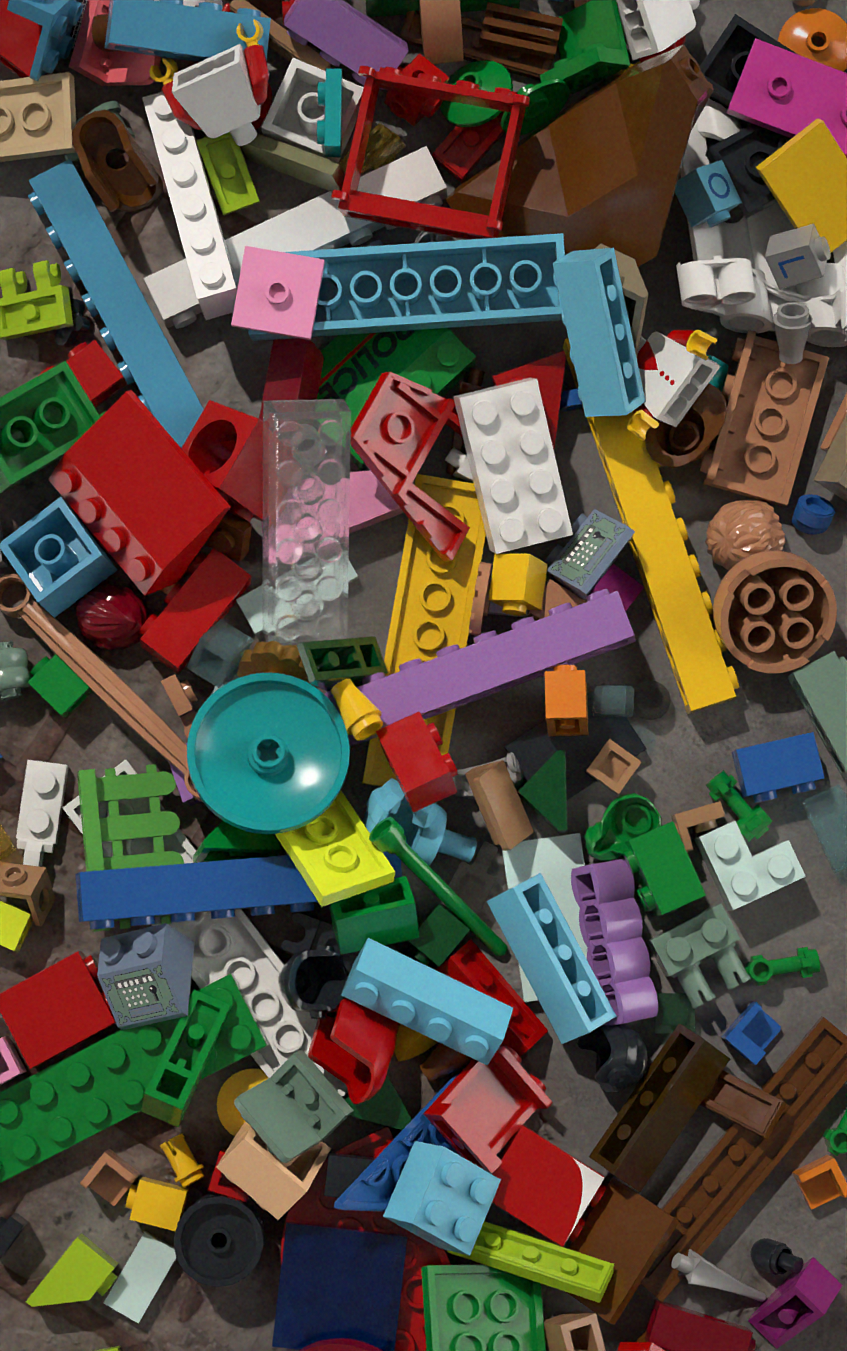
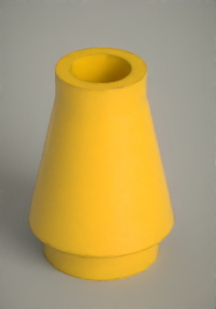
[330,679,383,741]

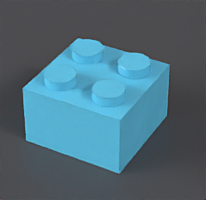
[383,1141,501,1256]

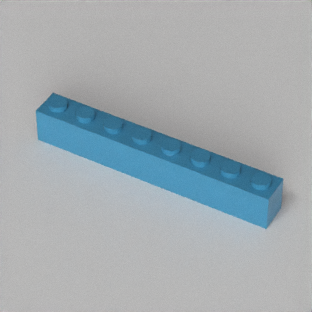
[28,159,204,448]

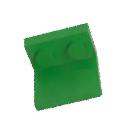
[540,0,630,94]

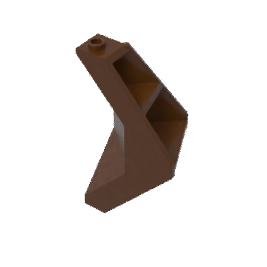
[445,45,714,267]

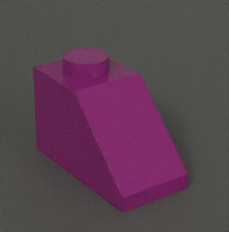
[748,1257,843,1349]

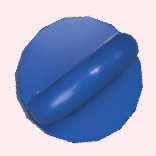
[792,494,835,535]

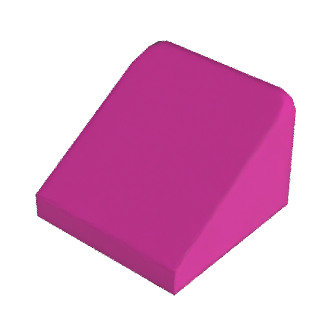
[589,564,644,611]

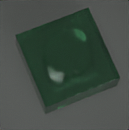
[654,993,695,1033]

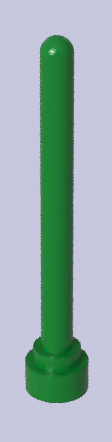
[369,817,508,957]

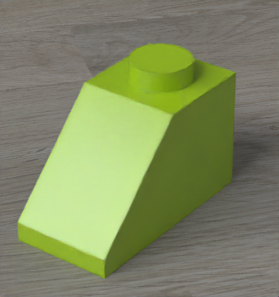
[26,1233,119,1307]

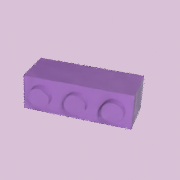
[284,0,408,90]

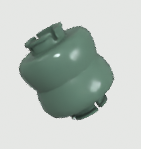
[0,641,32,701]

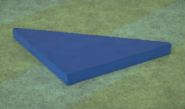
[334,1066,466,1212]

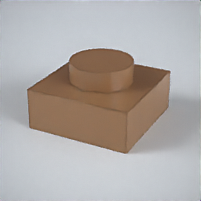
[586,739,641,795]

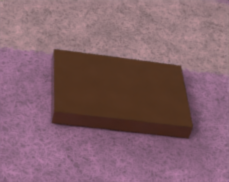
[566,1177,679,1325]

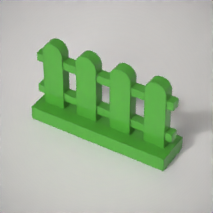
[77,764,184,932]

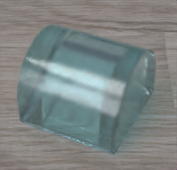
[592,684,634,717]

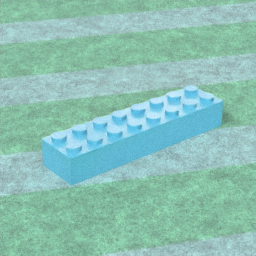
[248,233,565,341]

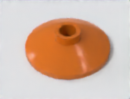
[778,8,847,72]

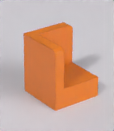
[792,1155,847,1210]

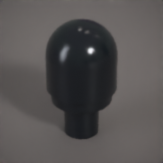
[750,1238,804,1275]

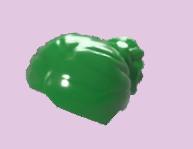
[585,793,662,861]

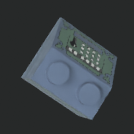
[544,509,635,600]
[97,923,194,1029]

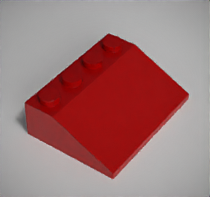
[48,390,231,595]

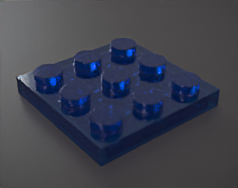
[272,1222,407,1351]

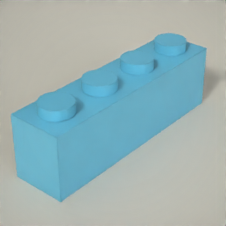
[552,248,646,417]
[487,873,616,1044]
[341,938,513,1065]

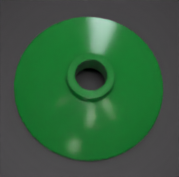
[440,60,513,128]
[501,79,570,135]

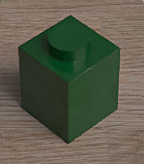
[409,904,470,967]

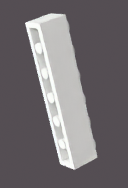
[142,92,238,320]

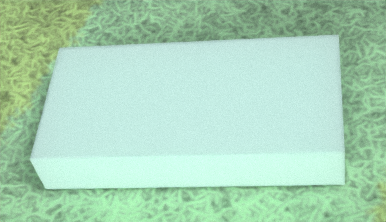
[104,1231,176,1323]

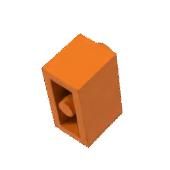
[545,665,588,737]

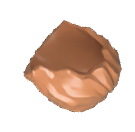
[705,500,785,571]

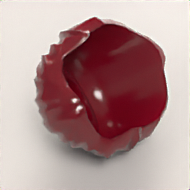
[75,583,147,651]

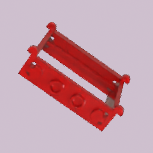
[331,66,530,240]

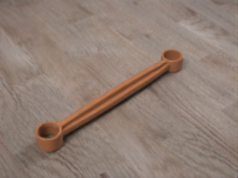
[0,574,203,802]

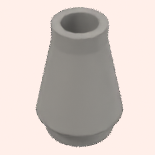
[773,302,813,364]

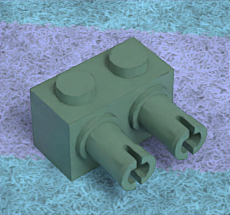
[647,903,751,1009]

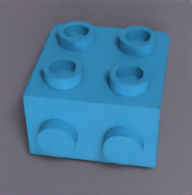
[7,0,83,81]

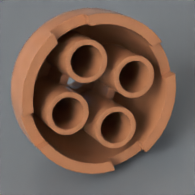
[713,550,837,673]

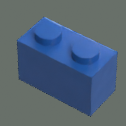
[731,732,825,803]

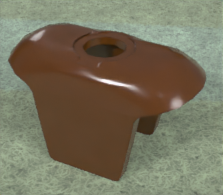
[72,110,163,213]

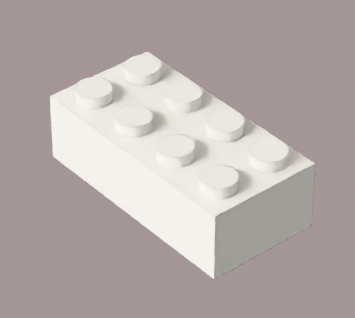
[454,378,573,554]

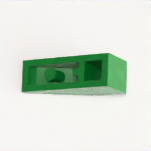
[141,990,231,1127]

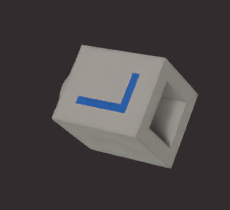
[765,224,831,289]

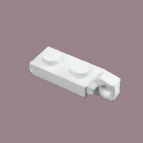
[16,760,68,867]

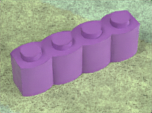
[571,859,658,1026]

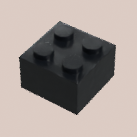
[700,14,797,128]

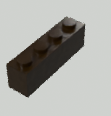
[589,1023,730,1192]

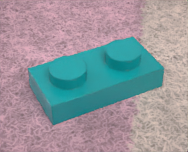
[317,68,343,158]

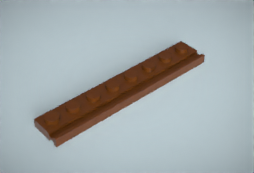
[641,1016,847,1302]

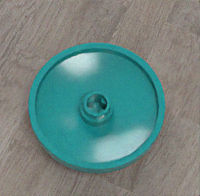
[187,673,350,834]

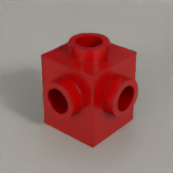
[384,53,449,126]

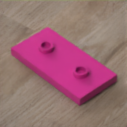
[726,38,847,158]

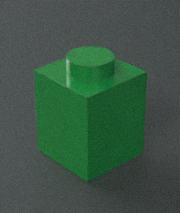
[28,654,93,719]

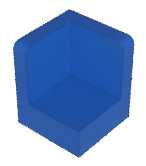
[721,1001,781,1065]

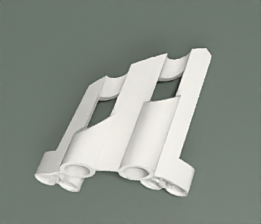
[676,99,847,347]

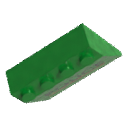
[313,328,476,471]

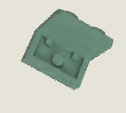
[234,1049,354,1163]

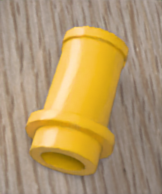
[160,1133,204,1188]

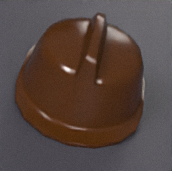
[645,383,727,468]

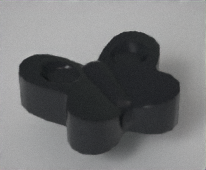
[55,299,90,347]

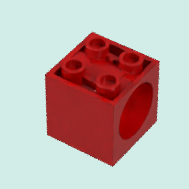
[181,400,307,524]

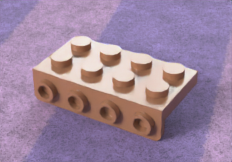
[699,330,829,508]

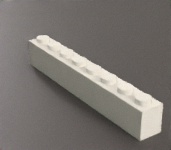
[144,146,447,329]

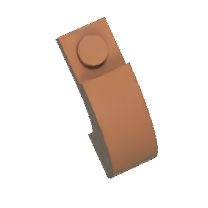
[419,0,463,64]

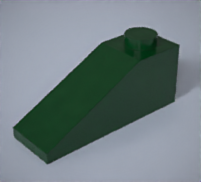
[297,636,388,692]

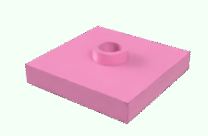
[231,246,325,340]

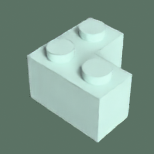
[694,821,806,911]

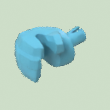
[363,778,477,865]

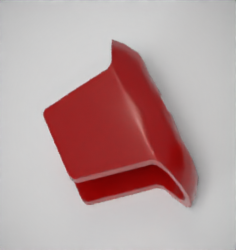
[308,998,400,1104]

